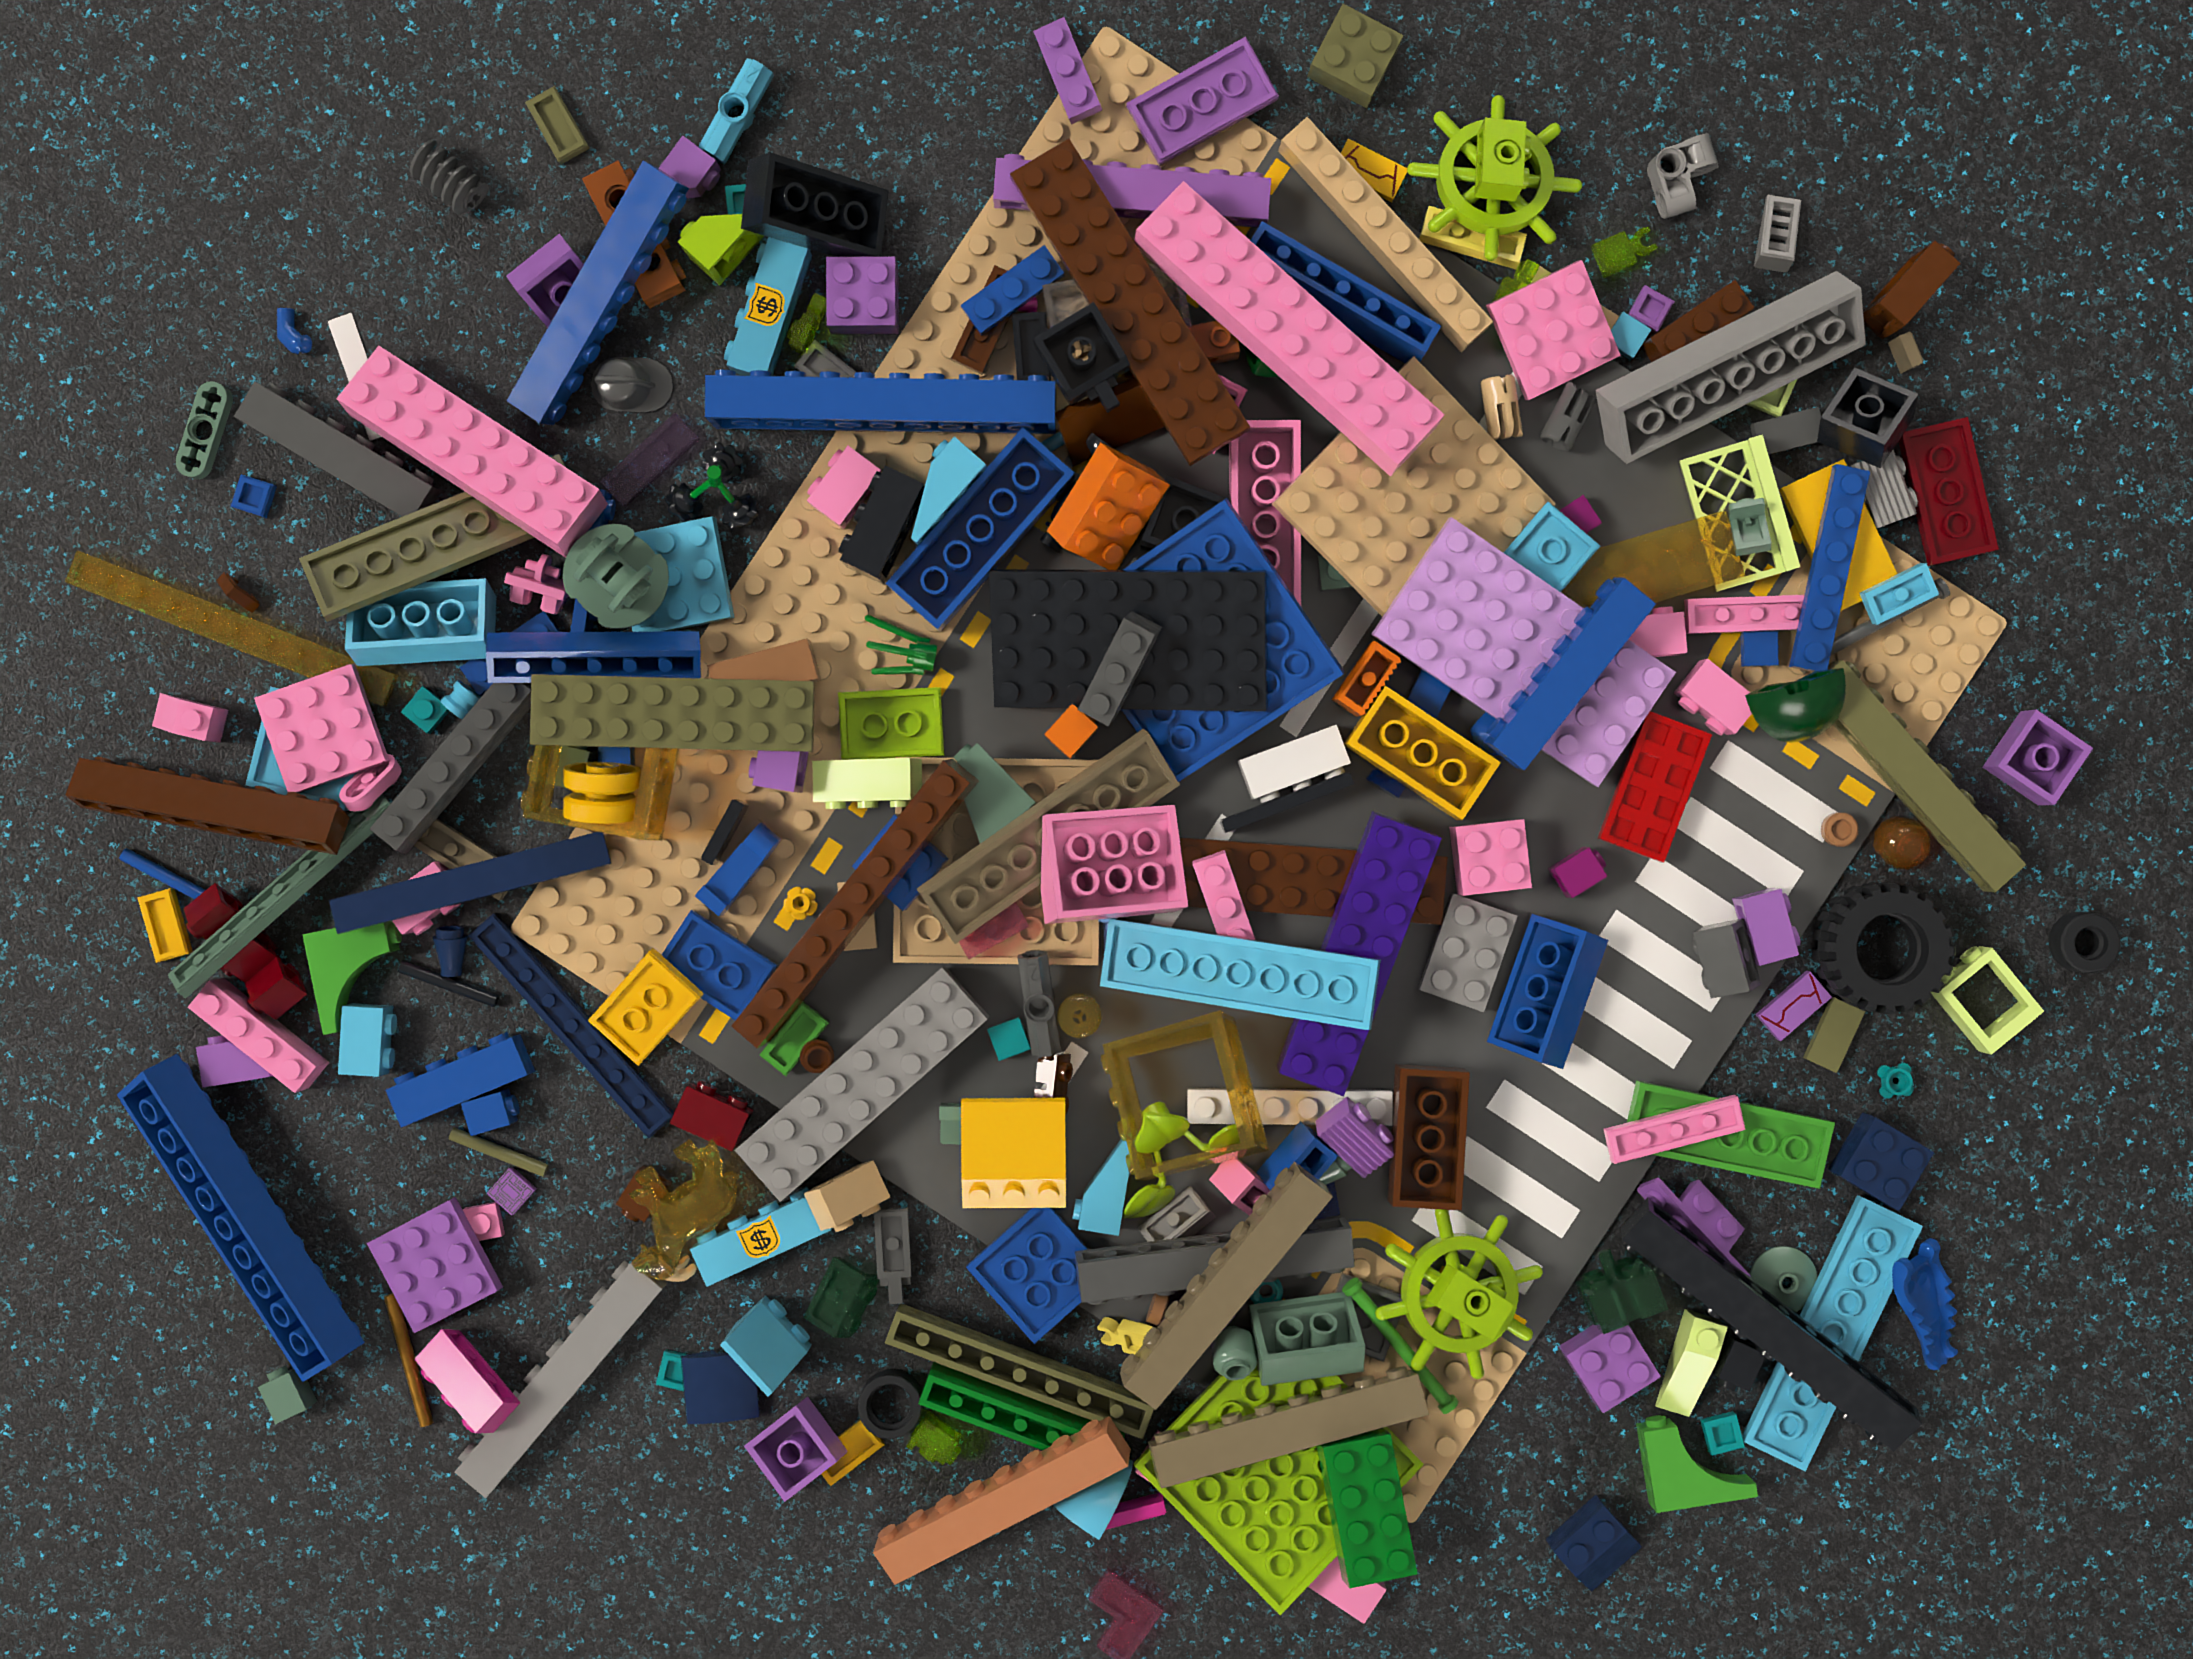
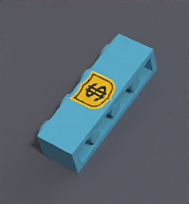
[724,237,812,376]
[690,1187,833,1287]

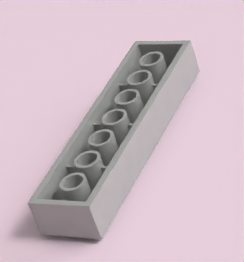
[1596,271,1866,464]
[734,965,989,1202]

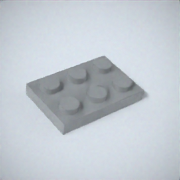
[1418,893,1518,1012]

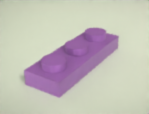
[1033,17,1102,124]

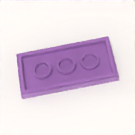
[1126,37,1279,166]

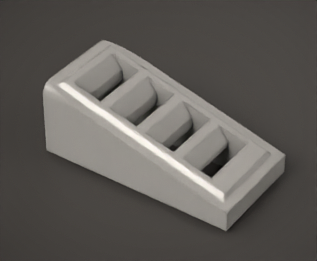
[1754,195,1801,272]

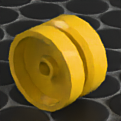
[563,762,641,824]

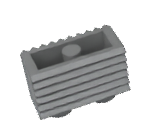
[1849,450,1918,529]

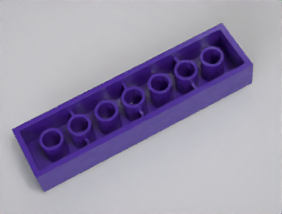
[1277,811,1442,1097]

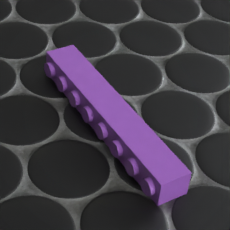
[993,154,1271,227]

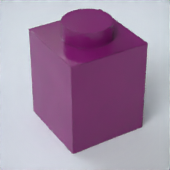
[1548,847,1607,898]

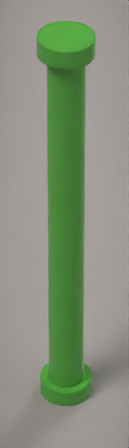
[1342,1277,1459,1414]

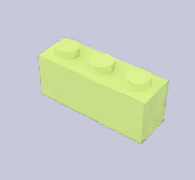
[812,758,922,809]

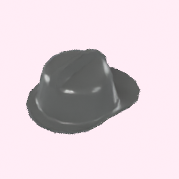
[591,357,673,413]

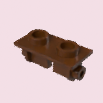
[1034,1053,1073,1116]

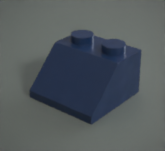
[1546,1495,1642,1592]

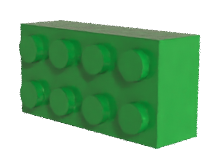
[1317,1428,1418,1589]

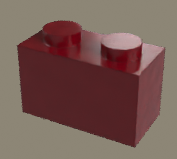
[670,1081,754,1151]

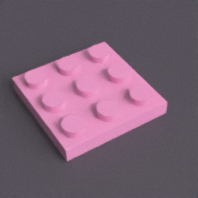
[1486,260,1621,400]
[254,664,389,793]

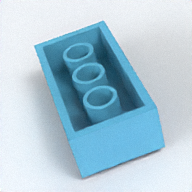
[345,578,496,666]

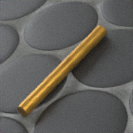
[384,1293,434,1427]

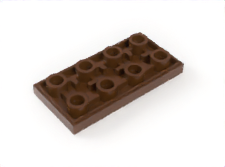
[1055,377,1165,466]

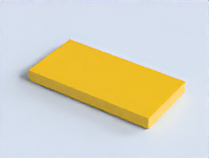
[1779,459,1897,611]

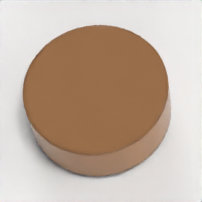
[1821,813,1858,847]
[1146,1293,1170,1326]

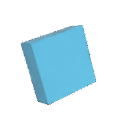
[1611,311,1652,360]

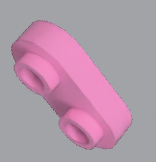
[339,754,401,812]

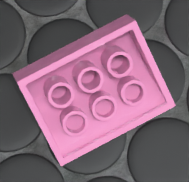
[1041,805,1188,924]

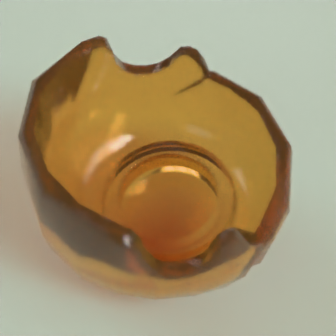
[1873,816,1931,870]

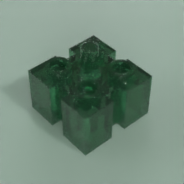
[1575,1249,1668,1334]

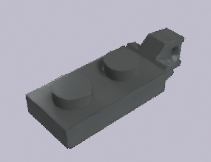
[874,1207,912,1304]

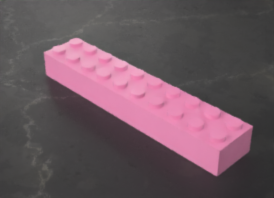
[1134,181,1445,476]

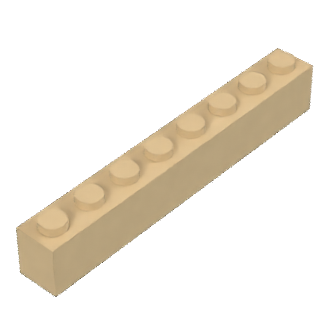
[1278,117,1493,353]

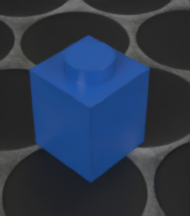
[461,1088,520,1136]

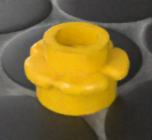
[784,887,818,920]

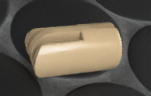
[1480,375,1523,440]

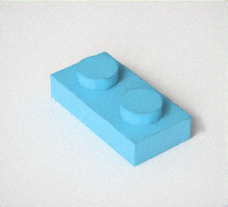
[1859,563,1939,625]

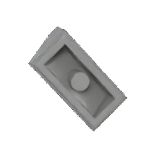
[1138,1185,1215,1242]

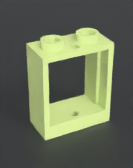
[1931,946,2044,1055]

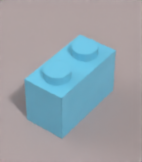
[338,1003,397,1077]

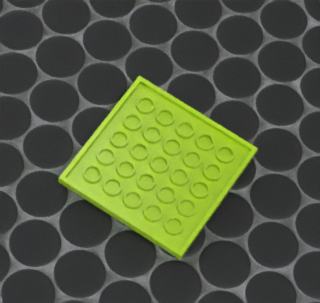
[1133,1365,1424,1615]

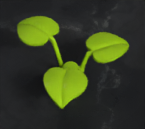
[1122,1102,1257,1219]

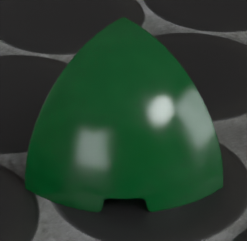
[1745,668,1846,743]

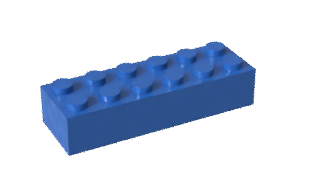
[885,427,1075,632]

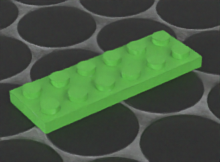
[1627,1080,1835,1189]

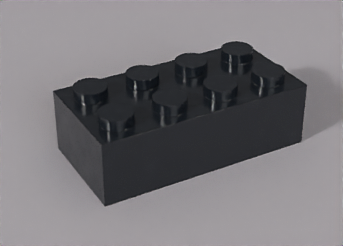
[741,152,889,257]

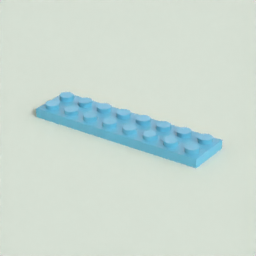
[1100,919,1381,1030]
[1742,1195,1923,1472]

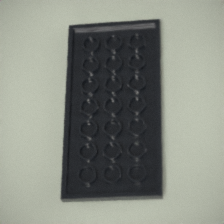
[989,569,1268,711]

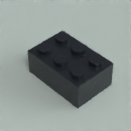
[838,465,925,585]

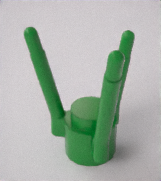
[865,615,938,676]

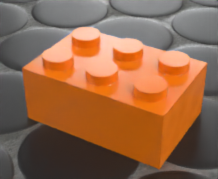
[1047,442,1170,570]

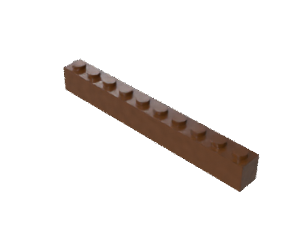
[731,759,979,1048]

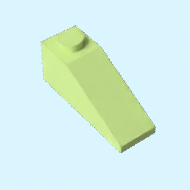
[1655,1309,1728,1417]

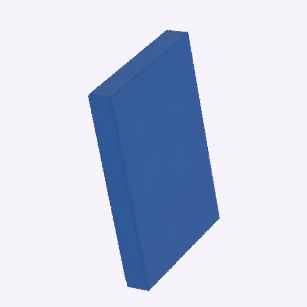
[662,910,778,1021]

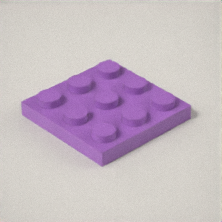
[367,1197,503,1333]

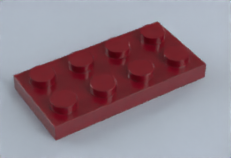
[1899,417,1999,566]

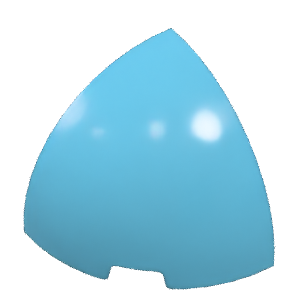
[1053,1459,1133,1540]

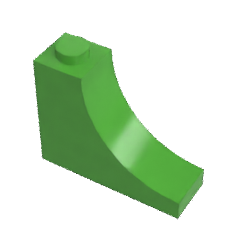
[303,921,402,1035]
[1636,1415,1758,1513]

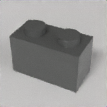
[1692,918,1761,999]

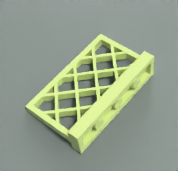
[1679,434,1800,592]

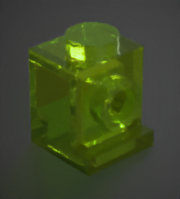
[906,1411,962,1465]

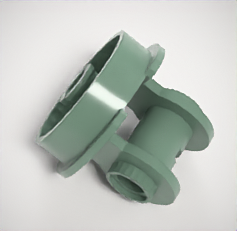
[563,524,669,629]

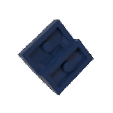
[680,1350,759,1424]

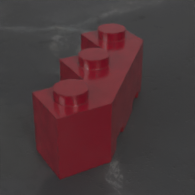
[183,883,307,1020]

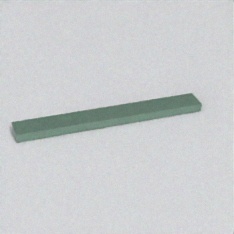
[168,793,391,999]

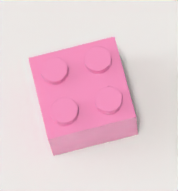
[1449,819,1532,896]

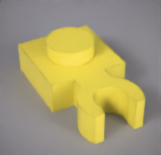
[1097,1317,1153,1355]

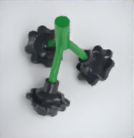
[664,442,759,530]

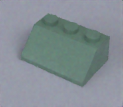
[1249,1292,1365,1386]

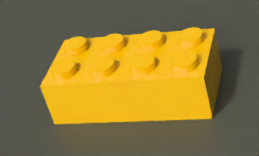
[1344,686,1501,820]

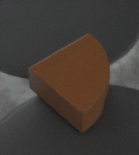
[216,572,260,613]

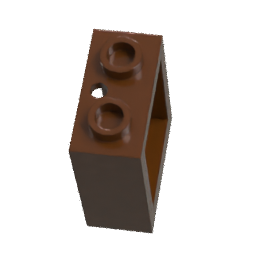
[1863,240,1961,340]

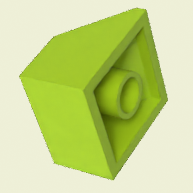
[678,214,764,286]

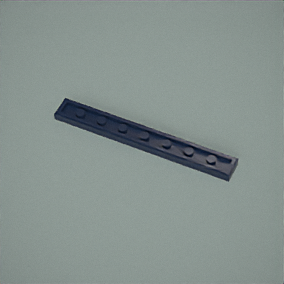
[329,831,612,934]
[468,913,674,1138]

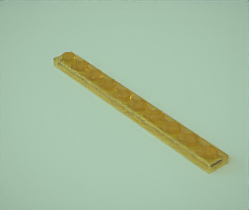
[65,550,399,707]

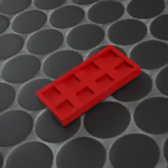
[1597,711,1712,863]

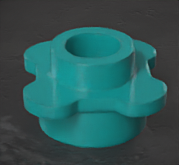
[1877,1063,1914,1099]

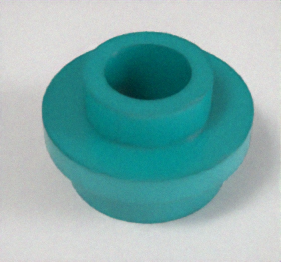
[1250,1279,1283,1304]

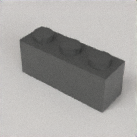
[1078,611,1162,726]

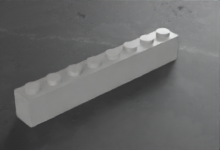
[455,1256,668,1498]

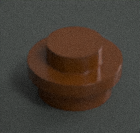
[800,1039,834,1073]

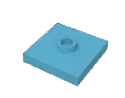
[1503,502,1600,592]

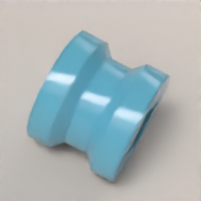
[440,680,482,719]

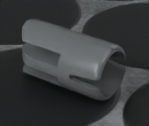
[1540,381,1597,451]

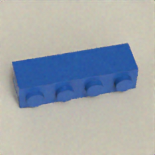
[385,1032,536,1127]

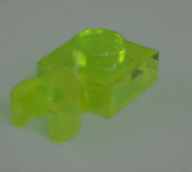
[1591,227,1657,278]
[787,293,826,355]

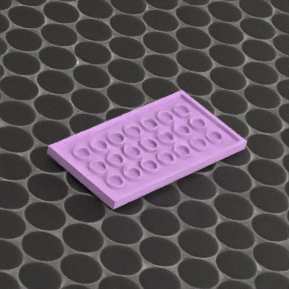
[1372,517,1676,787]

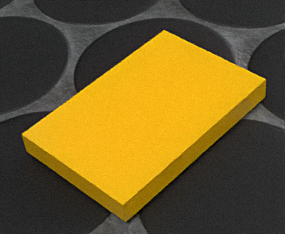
[588,948,704,1066]

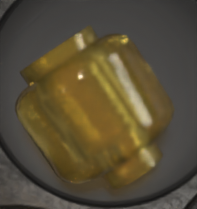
[1057,992,1102,1038]

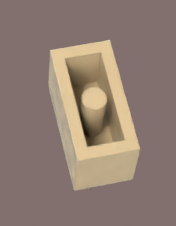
[804,1160,890,1232]

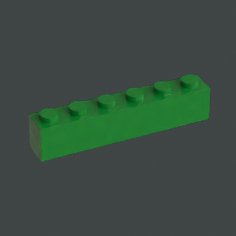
[918,1362,1125,1476]

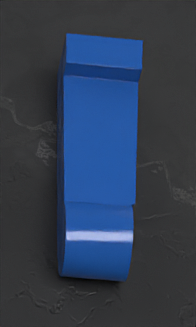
[695,822,781,916]

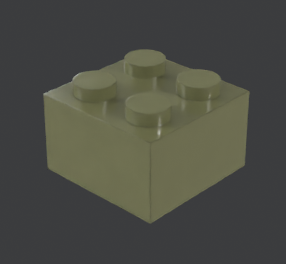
[1307,4,1404,108]

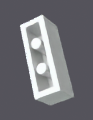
[1238,725,1351,803]

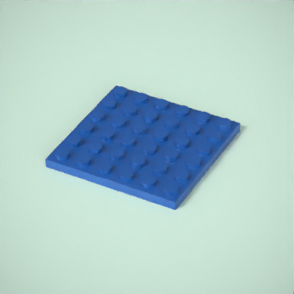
[1121,498,1345,782]

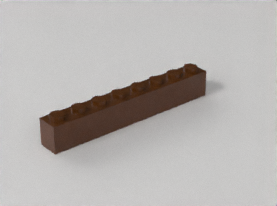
[65,757,350,855]

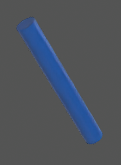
[119,848,205,899]

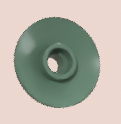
[1750,1246,1818,1312]

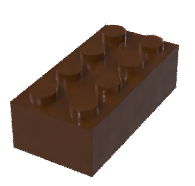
[1387,1064,1470,1211]

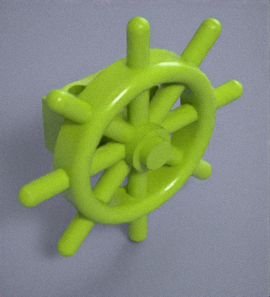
[1407,95,1582,261]
[1375,1209,1543,1379]

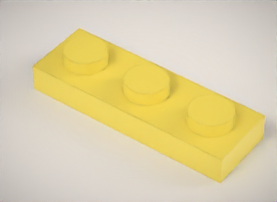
[1419,206,1527,270]

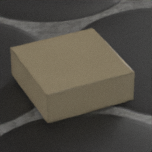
[1888,332,1924,374]

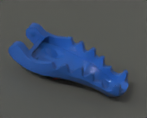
[1892,1238,1958,1370]

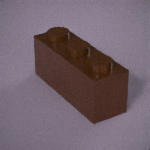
[1641,280,1754,362]

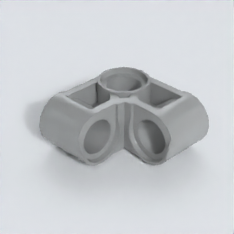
[1647,133,1718,219]

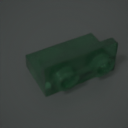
[803,1257,880,1338]

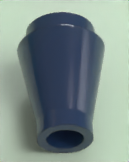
[432,925,468,977]

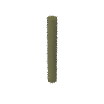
[449,1127,549,1177]

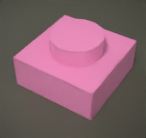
[462,1202,505,1241]

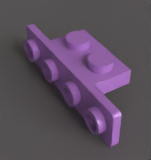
[1637,1178,1751,1277]

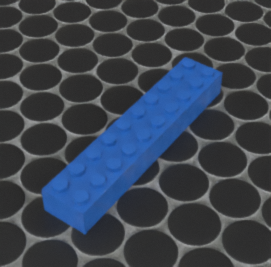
[705,370,1057,434]
[117,1053,365,1382]

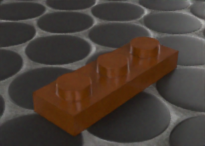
[951,265,1011,375]

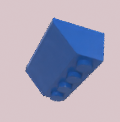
[1487,914,1609,1069]

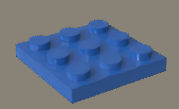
[966,1208,1089,1344]

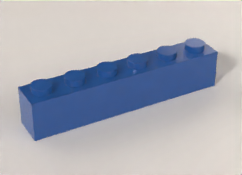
[1250,221,1441,363]
[1484,577,1656,770]
[486,631,701,683]

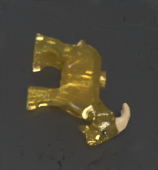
[629,1139,739,1282]

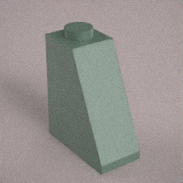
[953,743,1036,843]

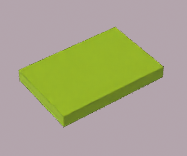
[838,687,945,760]

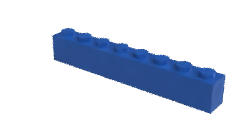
[507,160,689,425]

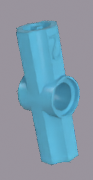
[698,58,774,165]

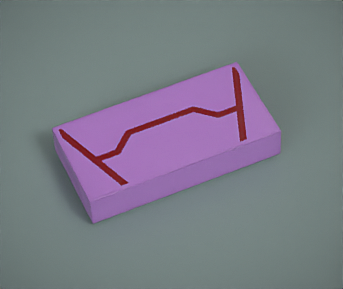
[1755,971,1832,1041]

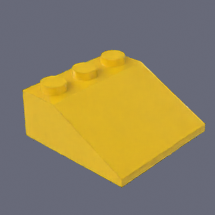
[961,1098,1066,1208]

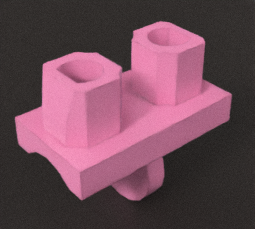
[504,554,569,615]

